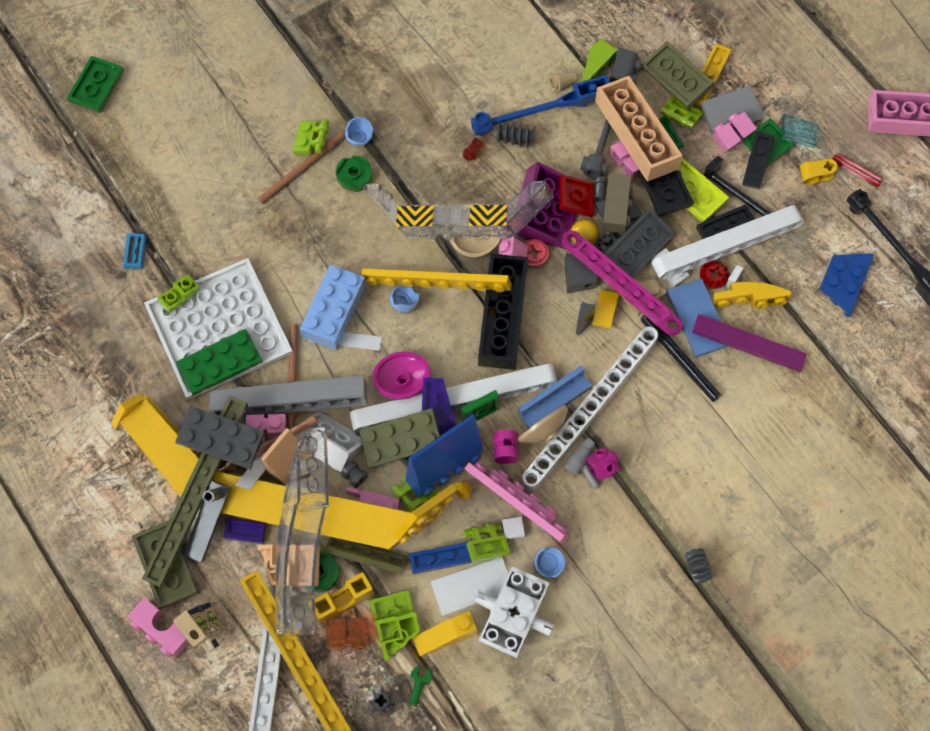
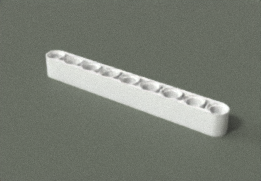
[651,205,805,280]

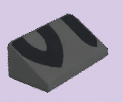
[576,303,596,335]

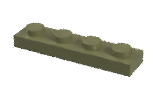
[325,537,408,575]

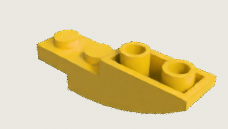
[712,282,792,309]

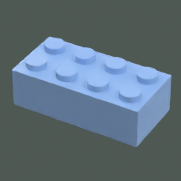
[300,265,366,351]

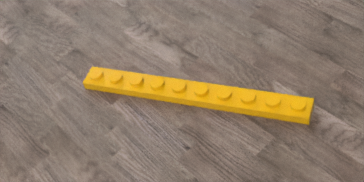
[239,570,352,731]

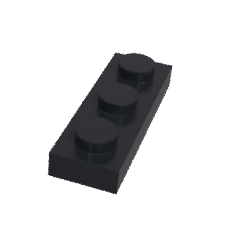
[742,132,774,190]
[696,204,755,239]

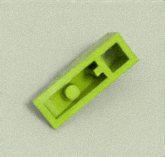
[582,38,617,82]

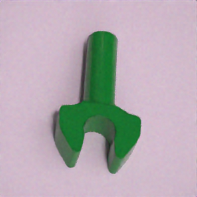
[409,665,432,706]

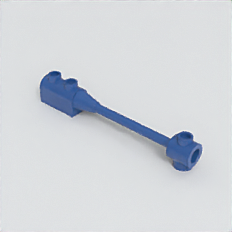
[470,75,610,136]

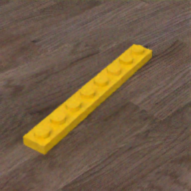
[361,268,512,292]

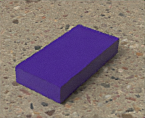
[223,518,267,544]

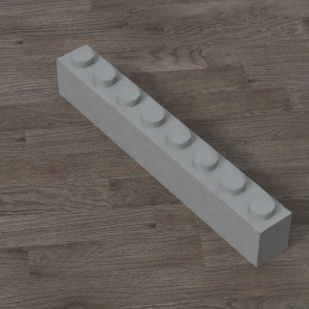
[209,375,367,418]

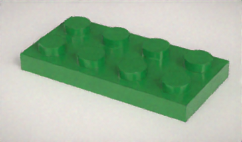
[176,329,263,396]

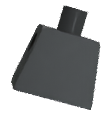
[565,253,600,293]

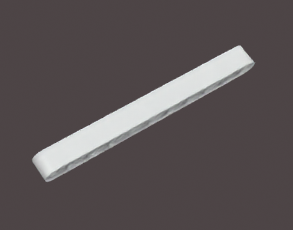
[522,327,658,492]
[350,364,558,433]

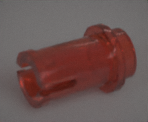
[462,138,483,161]

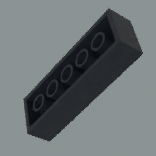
[478,254,528,370]

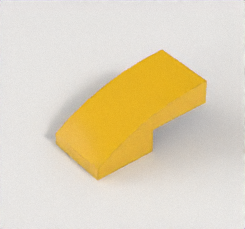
[592,289,619,329]

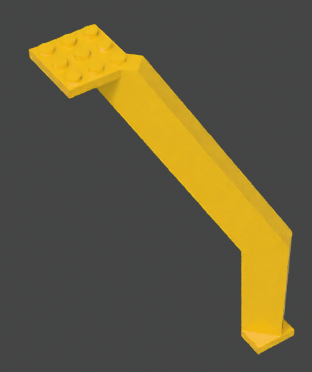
[111,393,457,549]

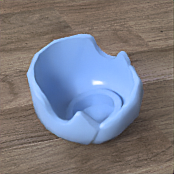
[345,117,373,146]
[390,286,420,313]
[534,548,566,578]

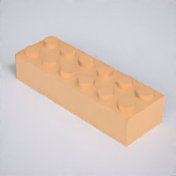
[595,76,683,182]

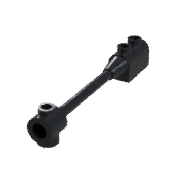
[846,189,930,306]

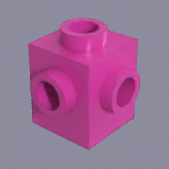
[586,447,620,481]

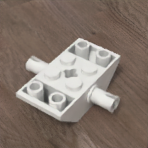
[474,567,554,658]

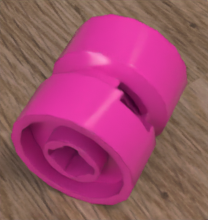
[493,430,519,464]

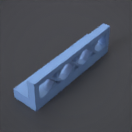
[518,365,592,429]

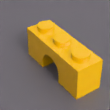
[309,572,374,625]

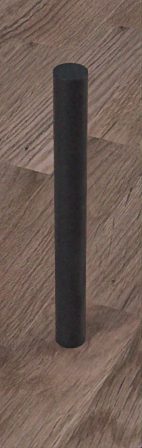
[710,173,771,216]

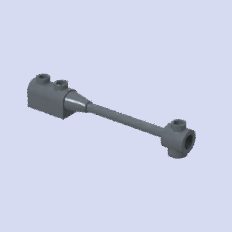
[580,48,642,179]

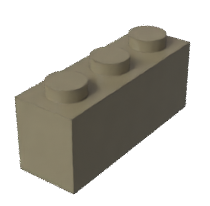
[602,173,634,233]

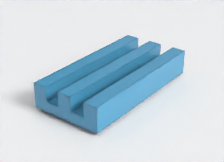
[123,233,147,270]

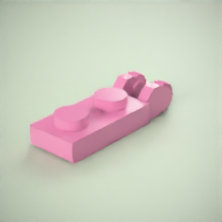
[346,487,400,509]

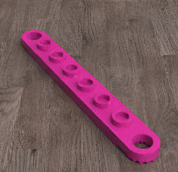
[562,230,683,336]

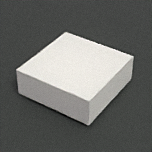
[726,265,743,289]
[502,517,525,540]

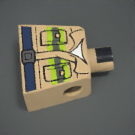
[173,601,223,653]

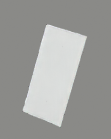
[430,557,508,616]

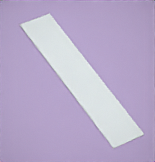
[308,332,382,351]
[236,451,267,490]

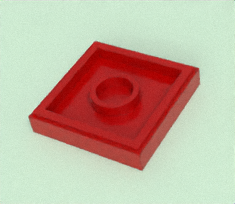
[559,174,594,218]

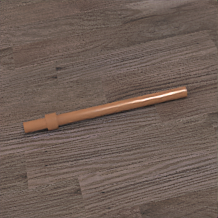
[258,132,345,204]
[285,324,298,429]
[217,415,319,473]

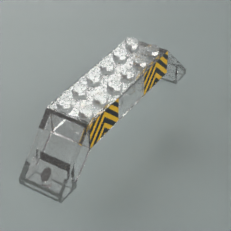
[364,181,554,240]

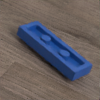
[409,542,472,575]

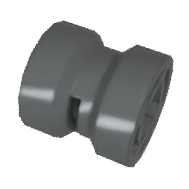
[341,461,368,488]

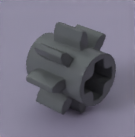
[368,689,395,716]

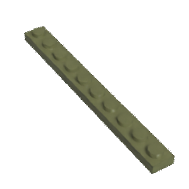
[142,395,249,588]

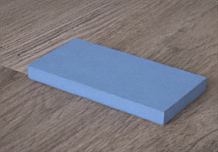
[667,278,729,358]

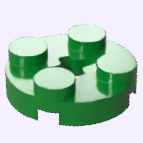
[336,155,372,192]
[304,551,339,593]

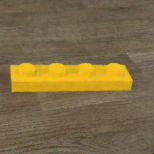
[695,43,732,107]

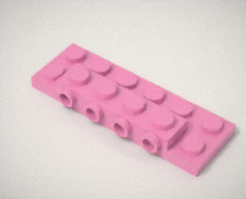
[464,462,570,542]

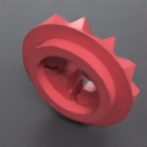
[524,239,549,268]

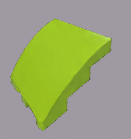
[368,589,420,661]

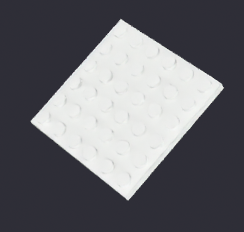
[144,258,293,400]

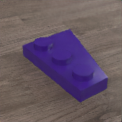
[421,377,456,435]

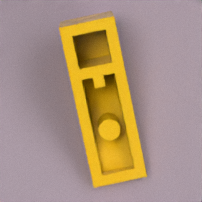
[413,611,477,657]

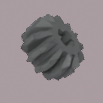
[685,548,713,584]

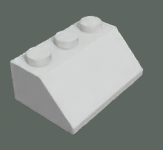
[295,411,363,472]

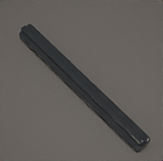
[641,315,721,402]

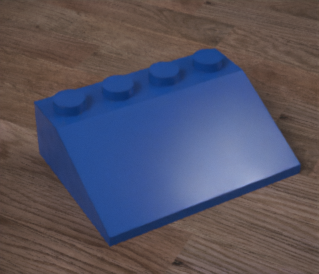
[405,414,483,498]

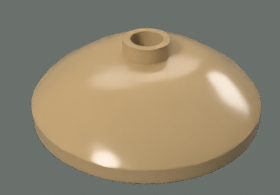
[449,203,504,258]
[518,405,568,443]

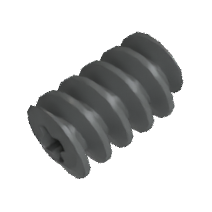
[497,120,536,148]

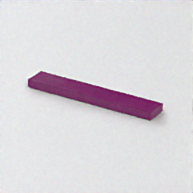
[692,314,806,372]

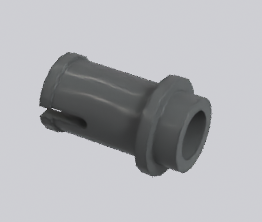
[594,177,608,201]

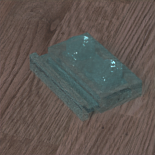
[781,114,818,148]

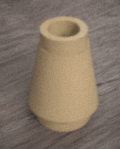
[549,72,577,91]

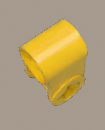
[799,159,837,185]

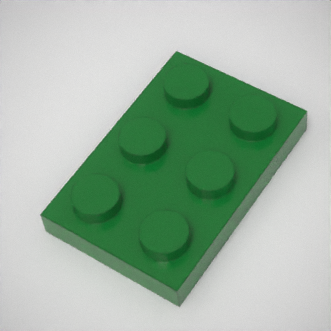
[67,56,124,113]

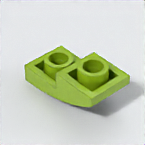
[158,274,200,313]

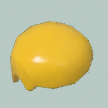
[571,219,599,246]

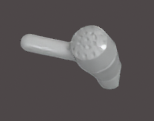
[565,438,599,489]

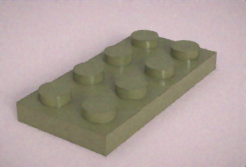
[641,41,715,109]
[359,408,441,468]
[132,520,198,610]

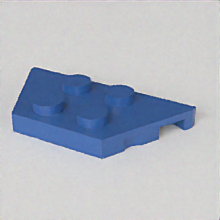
[820,253,874,317]

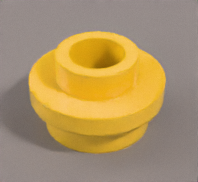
[454,480,472,499]

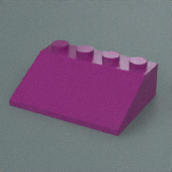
[510,162,576,249]

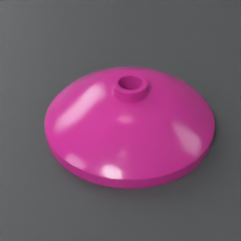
[373,352,431,400]

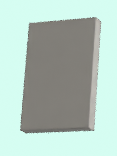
[700,85,763,134]

